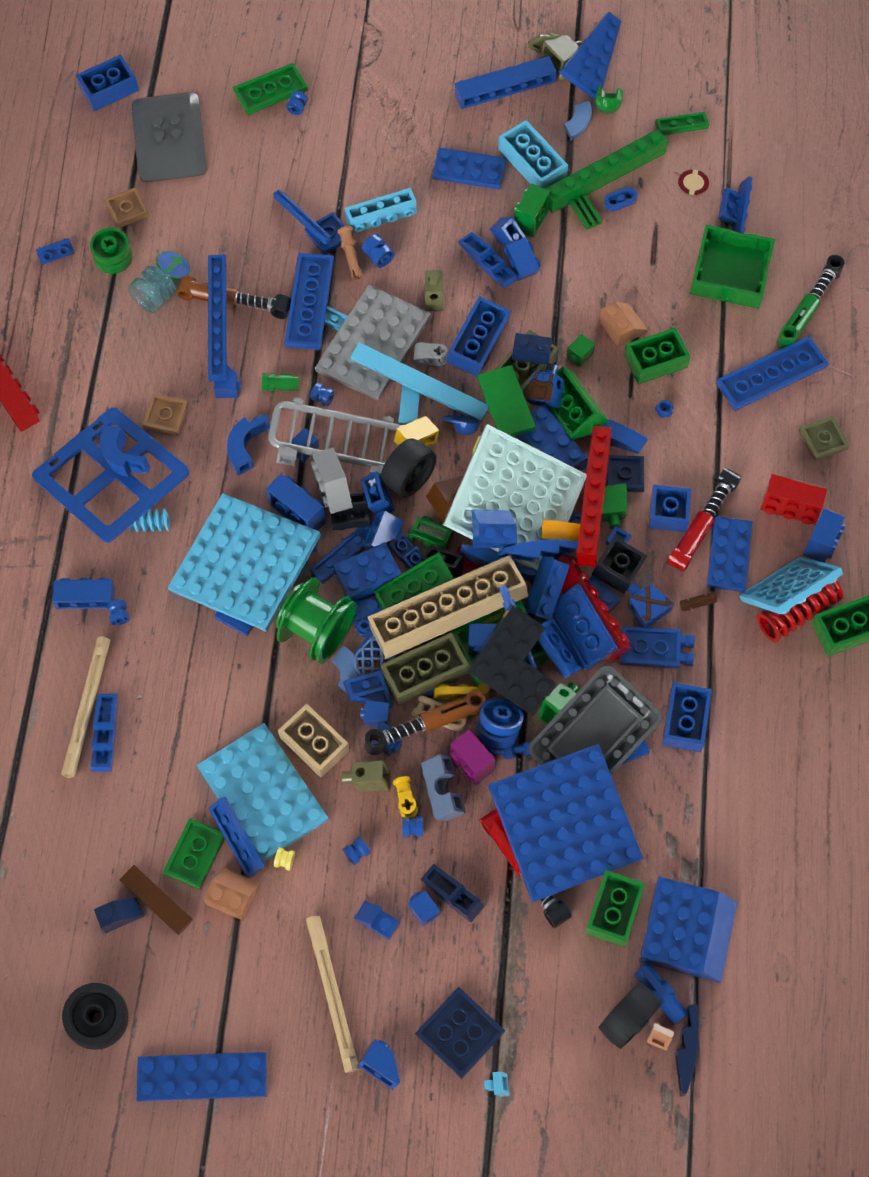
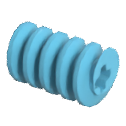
[129,508,170,533]

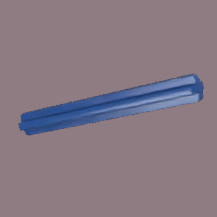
[273,189,331,244]

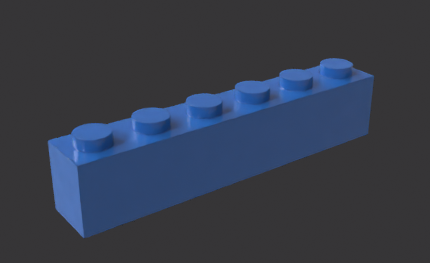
[454,56,556,109]

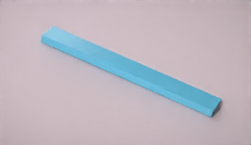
[351,342,488,423]

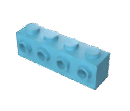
[344,188,417,234]

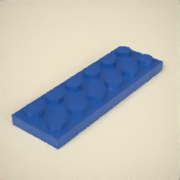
[284,253,334,350]
[716,336,829,411]
[136,1052,267,1102]

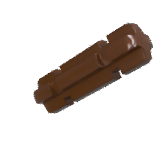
[680,592,717,612]

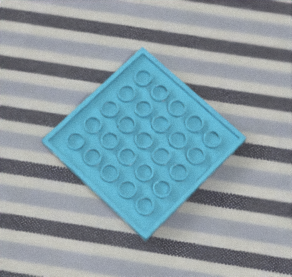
[168,493,321,632]

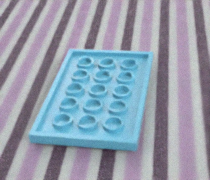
[197,723,329,862]

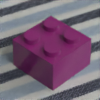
[450,730,495,786]

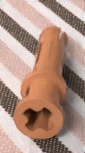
[337,226,363,280]

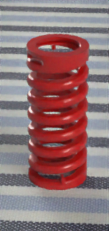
[756,581,844,643]

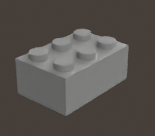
[310,448,353,514]

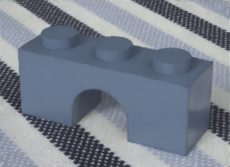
[421,754,466,822]

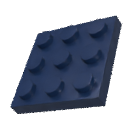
[415,987,505,1080]

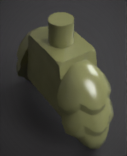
[528,32,582,81]

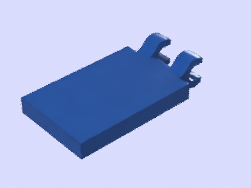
[621,626,695,669]

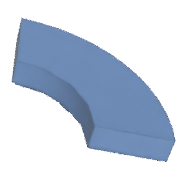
[564,101,592,140]
[332,645,360,693]

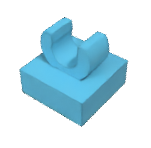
[484,1071,509,1097]

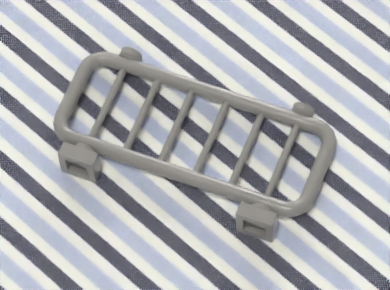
[268,398,401,477]

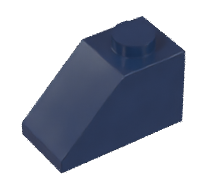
[94,897,144,934]

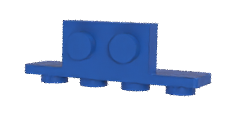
[718,176,753,234]

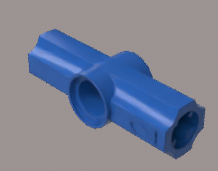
[634,962,689,1025]

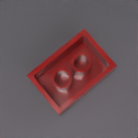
[760,474,827,525]

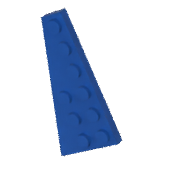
[558,12,621,100]

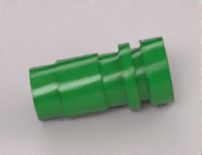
[262,373,299,392]

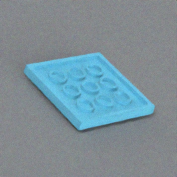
[739,557,843,614]

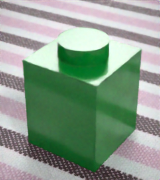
[566,334,595,367]

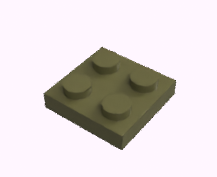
[799,416,849,461]

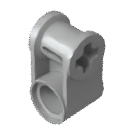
[413,342,447,367]

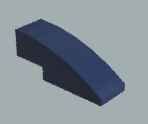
[421,864,484,922]

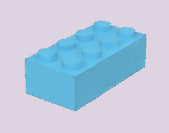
[498,120,568,189]

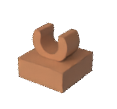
[647,1021,674,1051]

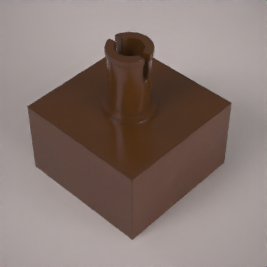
[426,475,464,524]

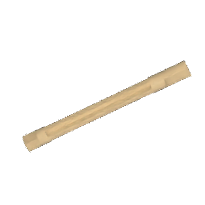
[61,636,111,778]
[306,916,360,1073]

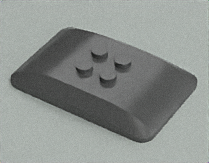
[132,92,207,182]
[529,666,662,775]

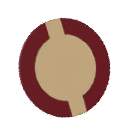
[678,170,709,195]

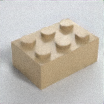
[278,704,350,778]

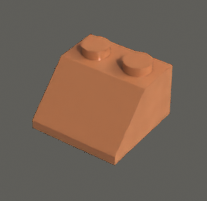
[598,302,648,347]
[203,867,261,921]

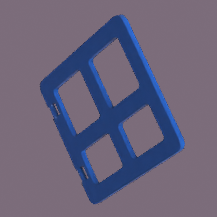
[32,408,190,543]

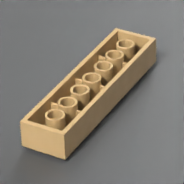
[367,555,528,659]

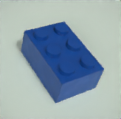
[76,55,139,111]
[266,473,326,531]
[333,543,402,602]
[662,682,712,753]

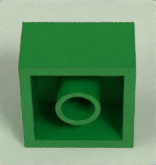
[514,183,550,238]

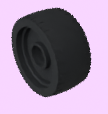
[381,438,437,498]
[598,982,662,1049]
[62,983,129,1050]

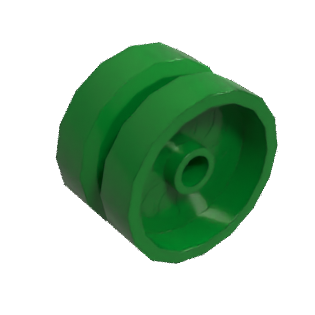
[90,227,133,274]

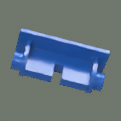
[36,238,75,265]

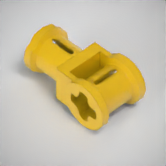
[393,776,418,819]

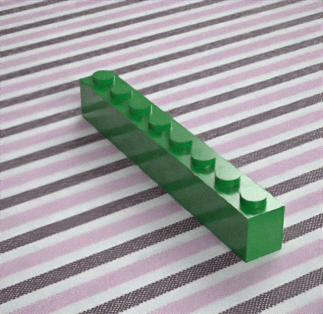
[545,129,668,213]

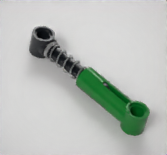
[777,255,845,348]

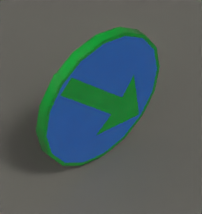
[156,251,190,280]

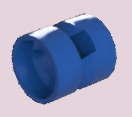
[362,234,395,268]

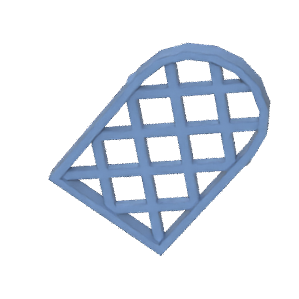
[353,635,399,676]

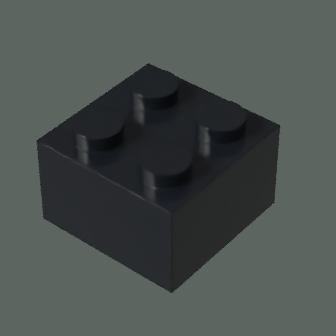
[592,536,647,594]

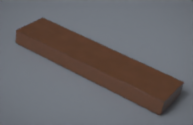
[120,865,193,935]

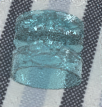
[128,265,176,313]

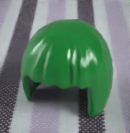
[595,85,623,114]

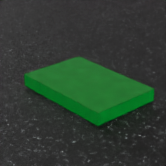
[163,818,225,890]

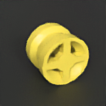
[274,847,295,871]

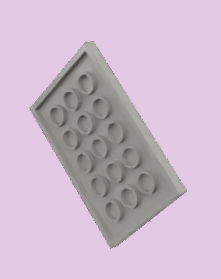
[315,285,431,401]

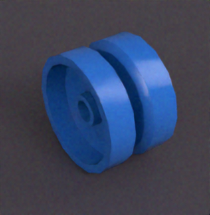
[475,698,524,749]

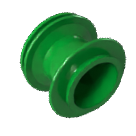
[276,577,357,664]

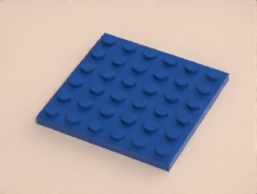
[488,744,643,902]

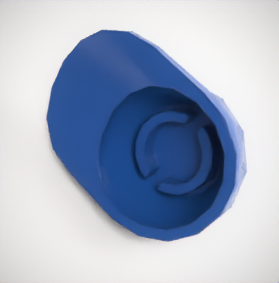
[441,415,480,435]

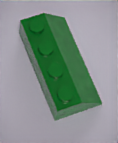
[549,366,609,439]

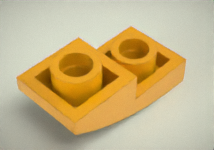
[541,520,580,541]

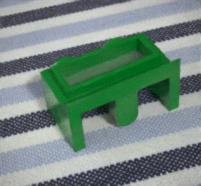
[409,516,453,550]

